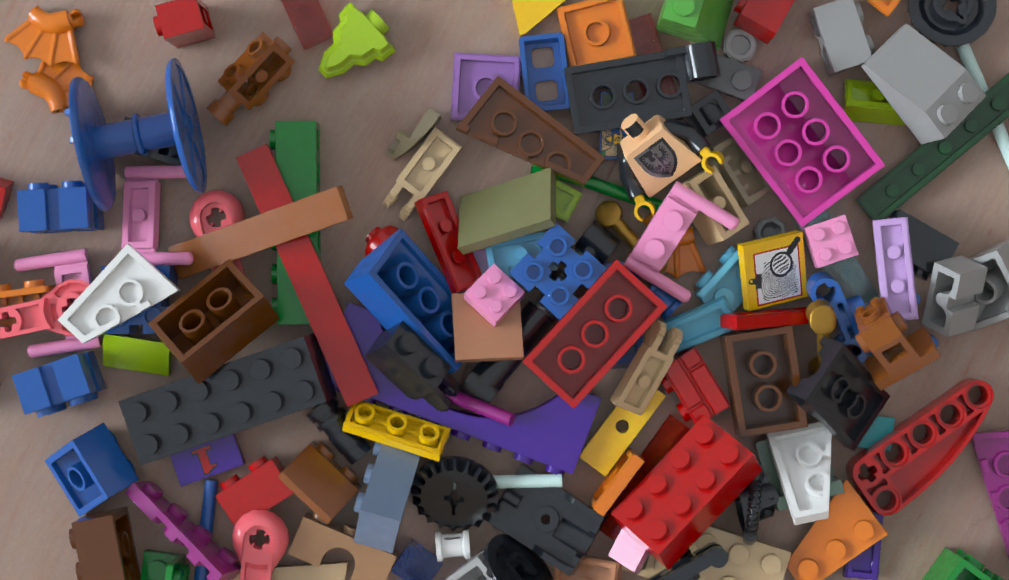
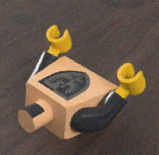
[618,114,724,222]

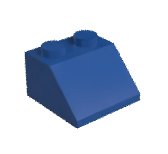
[44,422,139,517]

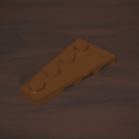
[456,76,605,187]

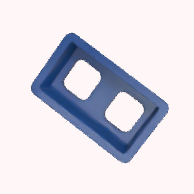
[519,32,570,111]

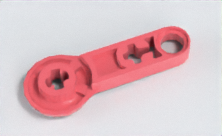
[189,190,246,276]
[0,280,90,340]
[232,509,289,580]

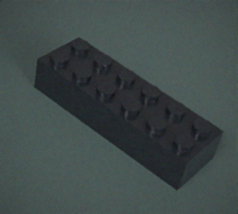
[118,333,337,465]

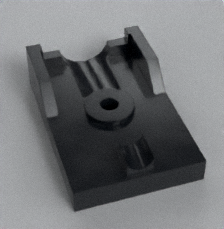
[786,336,890,451]
[487,464,608,576]

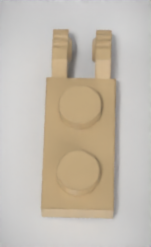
[382,127,462,221]
[610,320,683,416]

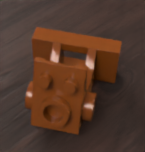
[854,296,941,391]

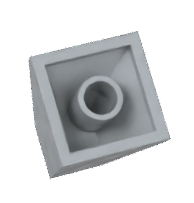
[968,239,1009,332]

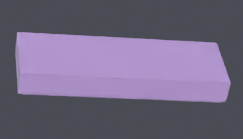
[872,217,919,321]

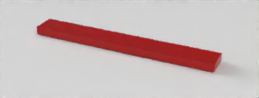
[236,144,379,407]

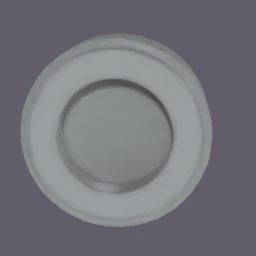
[722,28,757,63]

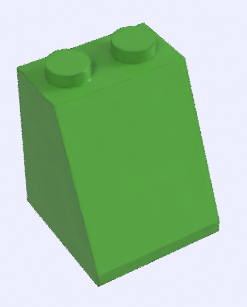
[655,0,734,50]

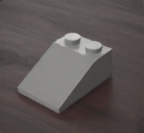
[861,24,986,145]

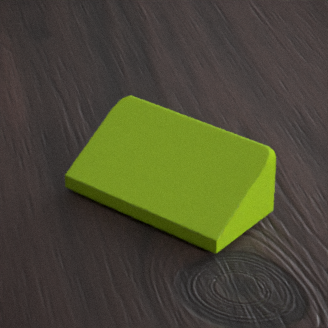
[842,79,906,126]
[103,334,173,376]

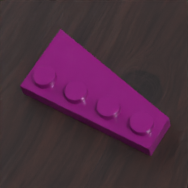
[971,430,1009,559]
[125,481,241,580]

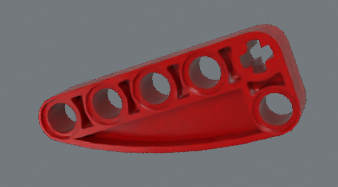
[846,378,994,516]

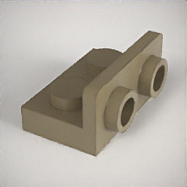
[699,136,773,209]

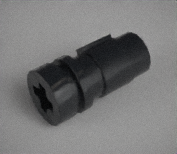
[306,398,372,465]

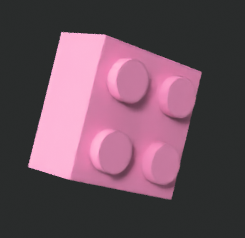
[802,214,859,268]
[463,263,525,327]

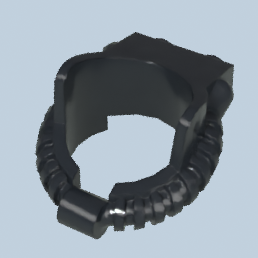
[735,460,779,545]

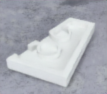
[58,244,181,343]
[766,422,832,525]

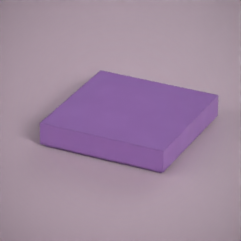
[451,53,521,121]

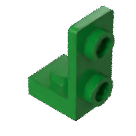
[140,549,190,580]

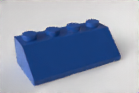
[344,228,463,374]

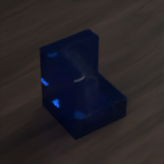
[391,539,443,580]

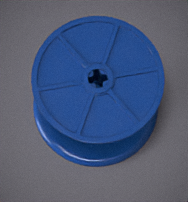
[69,58,207,212]

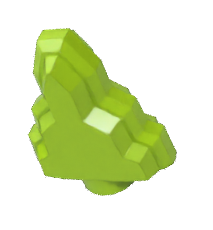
[318,2,396,79]

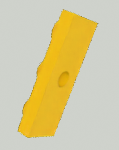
[580,390,666,477]
[342,401,450,462]

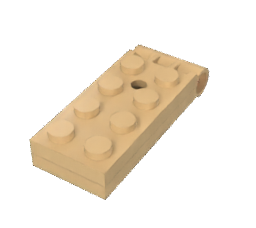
[622,525,792,580]

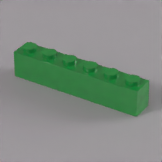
[269,121,321,325]

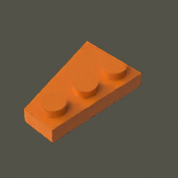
[787,478,888,580]

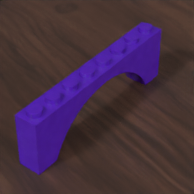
[325,302,602,477]

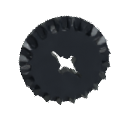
[907,0,997,48]
[411,456,499,532]
[483,534,553,580]

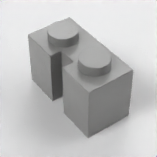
[807,0,875,77]
[922,255,988,337]

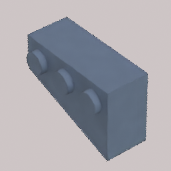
[353,427,421,553]

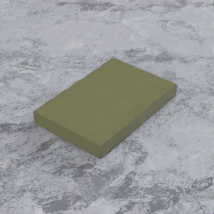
[458,167,556,255]

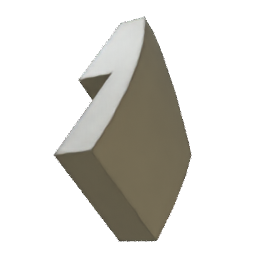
[386,107,442,160]

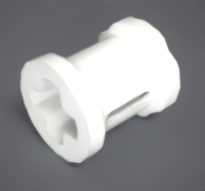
[435,529,471,562]

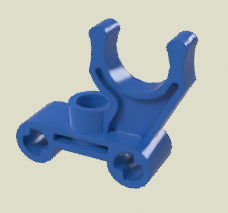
[806,272,939,364]

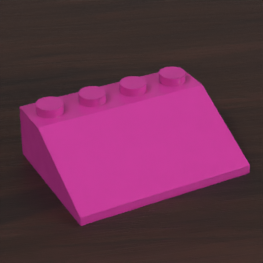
[720,57,885,227]

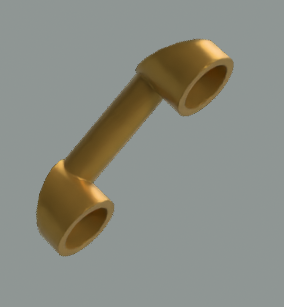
[595,200,668,274]
[806,300,837,376]

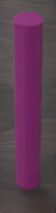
[442,391,515,426]

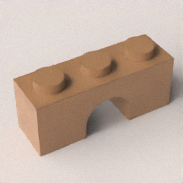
[287,512,399,580]

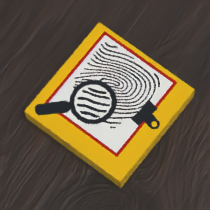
[737,230,808,311]

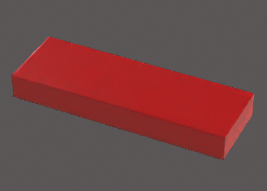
[414,191,482,294]
[720,307,809,330]

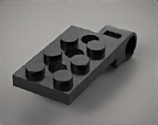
[564,41,721,136]

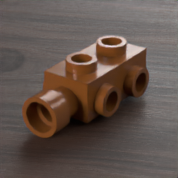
[207,32,295,126]

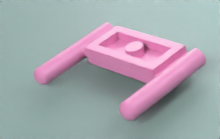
[121,165,194,266]
[623,181,739,303]
[14,248,102,358]

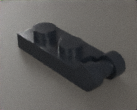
[646,542,729,580]

